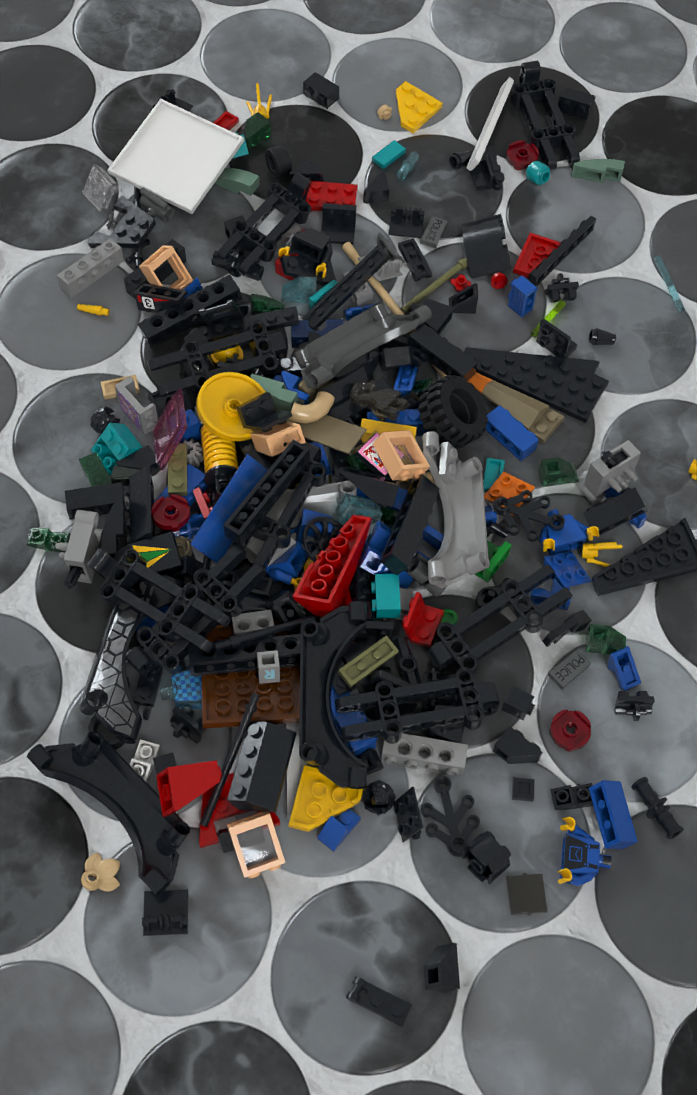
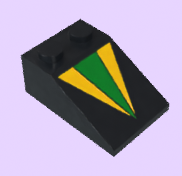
[114,532,183,590]

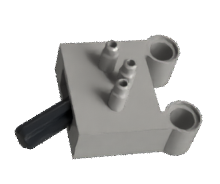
[580,440,641,505]
[55,509,103,589]

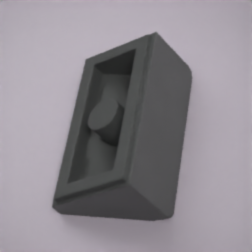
[377,233,405,263]

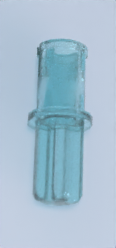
[396,151,419,180]

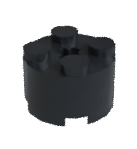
[461,831,511,884]

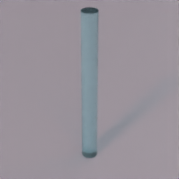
[654,256,685,312]

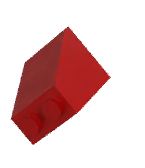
[156,760,222,817]

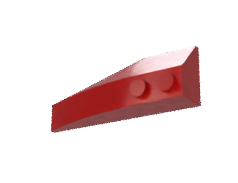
[293,514,372,617]

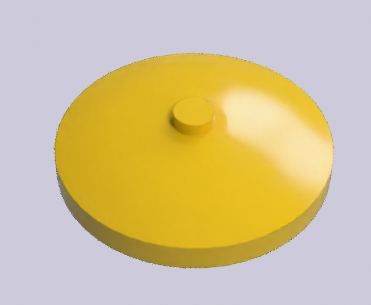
[196,372,265,441]

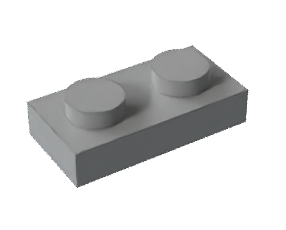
[439,442,458,484]

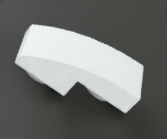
[130,739,161,783]

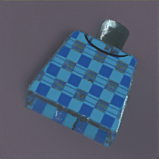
[160,669,202,709]

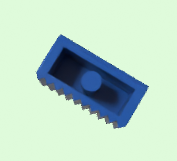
[508,276,538,317]

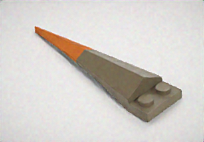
[467,373,564,444]

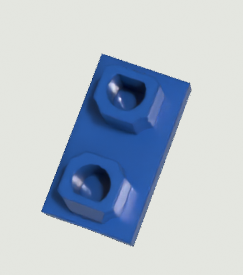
[171,513,205,540]

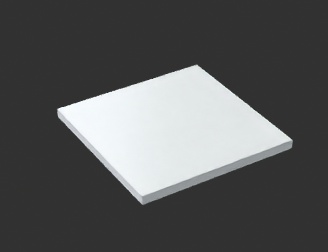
[107,99,244,214]

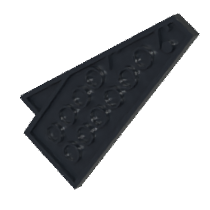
[464,348,609,423]

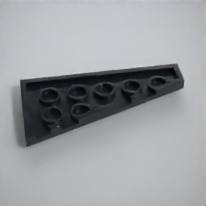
[591,518,697,596]

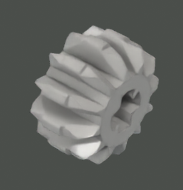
[177,439,203,467]

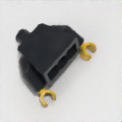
[279,228,333,278]

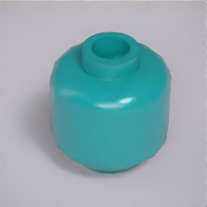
[526,161,550,185]

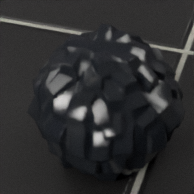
[90,406,120,435]
[362,780,396,816]

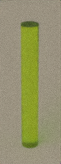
[531,300,566,337]

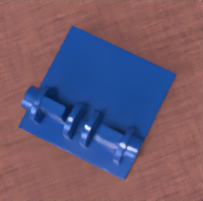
[543,551,591,591]

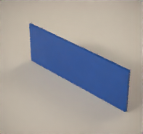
[190,454,268,563]

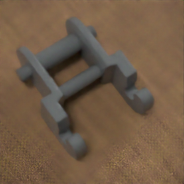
[106,211,125,230]

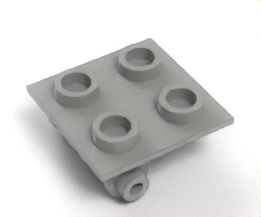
[358,256,403,281]

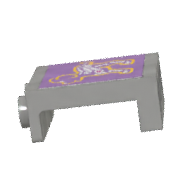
[115,376,159,435]

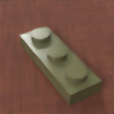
[168,443,188,496]
[338,635,399,688]

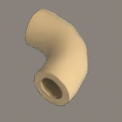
[289,391,335,424]

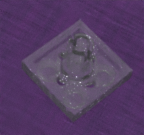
[82,164,118,212]

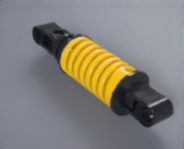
[199,424,238,502]

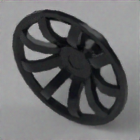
[302,517,343,562]

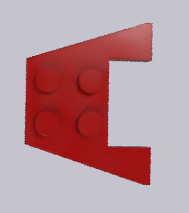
[199,773,280,848]

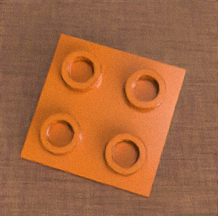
[484,471,535,516]

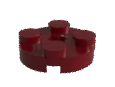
[506,140,539,171]
[152,494,191,532]
[549,710,591,752]

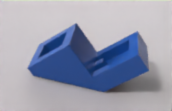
[281,371,309,405]

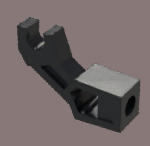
[542,610,592,647]

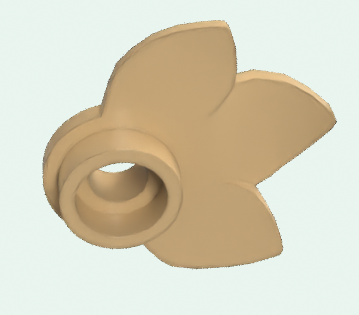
[81,853,120,892]

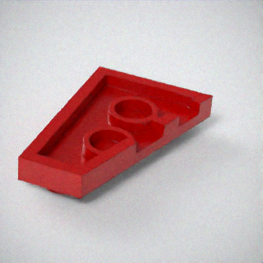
[513,233,561,278]

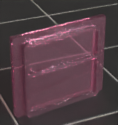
[153,387,187,470]

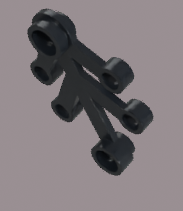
[493,490,565,542]
[421,776,480,857]

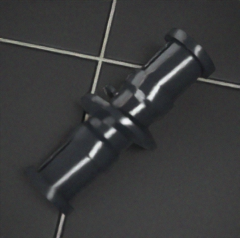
[631,777,684,839]

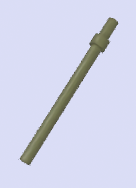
[400,257,468,313]

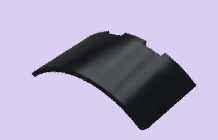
[462,214,512,278]

